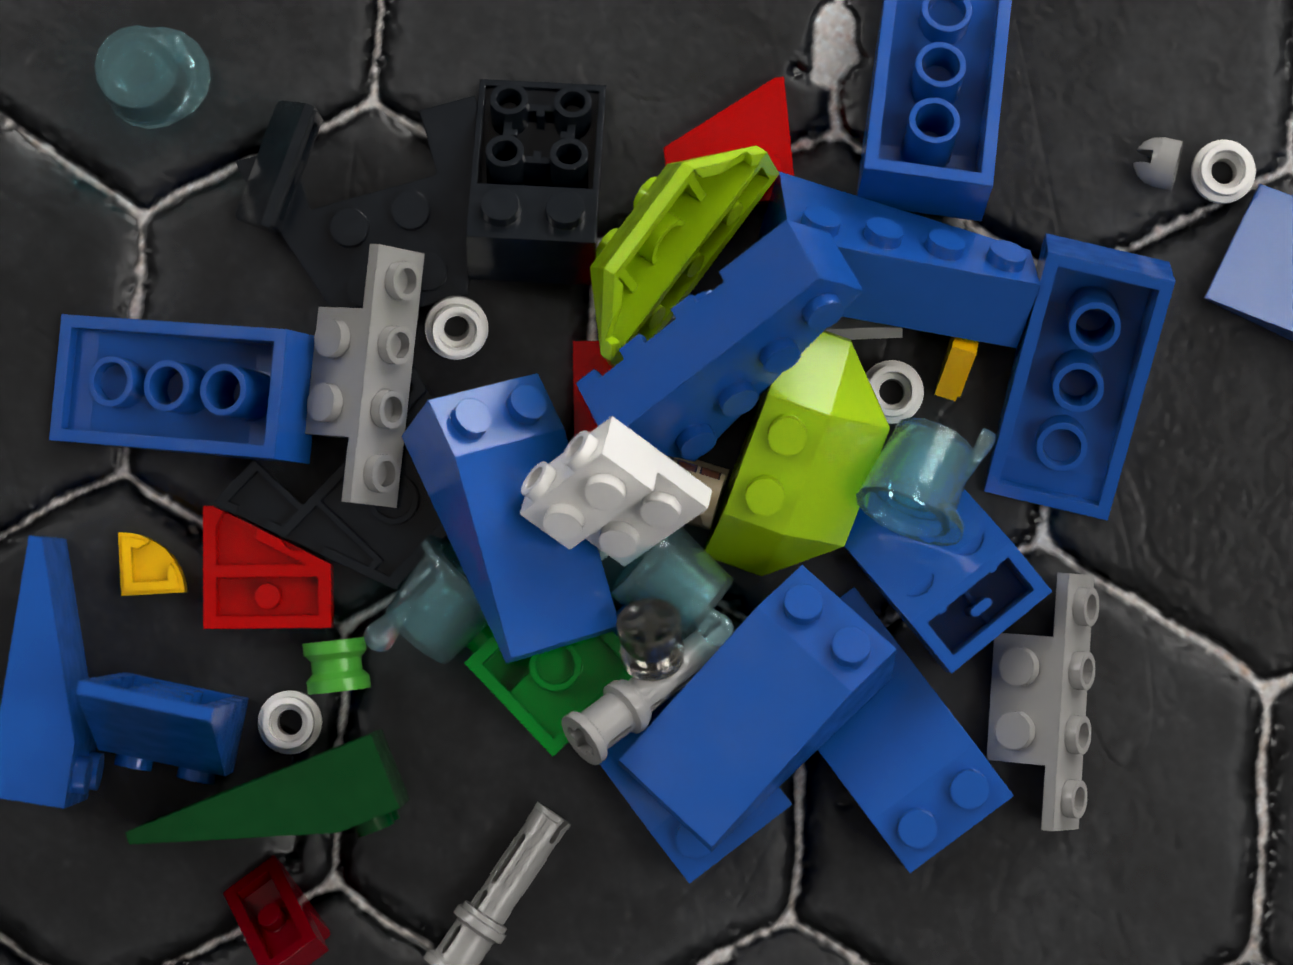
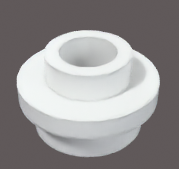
[1191,140,1256,204]
[424,296,489,360]
[866,360,924,424]
[258,690,322,754]

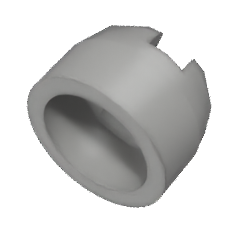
[1133,137,1183,191]

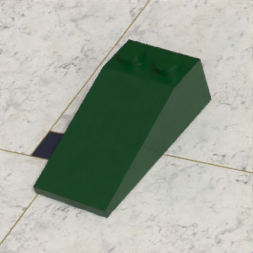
[125,728,410,845]

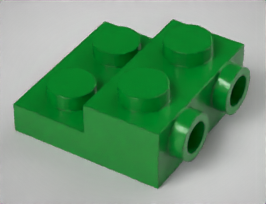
[464,624,646,757]

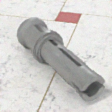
[561,615,734,765]
[423,802,571,965]

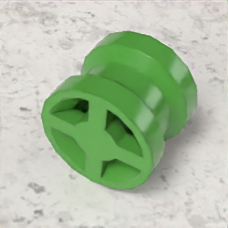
[302,637,371,695]

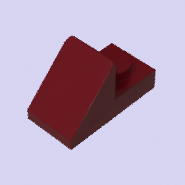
[223,855,331,965]

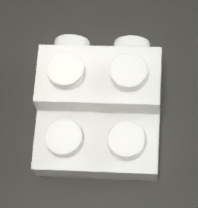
[520,416,712,567]

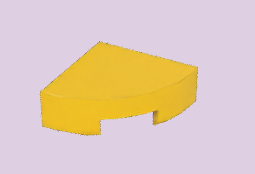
[934,337,979,401]
[118,532,188,596]

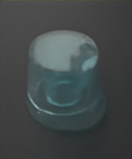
[94,25,211,129]
[856,418,996,546]
[610,527,734,647]
[364,535,488,664]

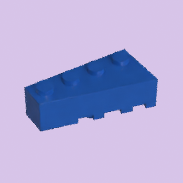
[758,172,1041,348]
[576,219,863,462]

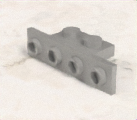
[305,244,425,508]
[986,572,1099,831]

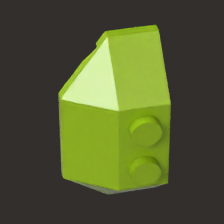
[590,145,779,367]
[702,330,890,576]

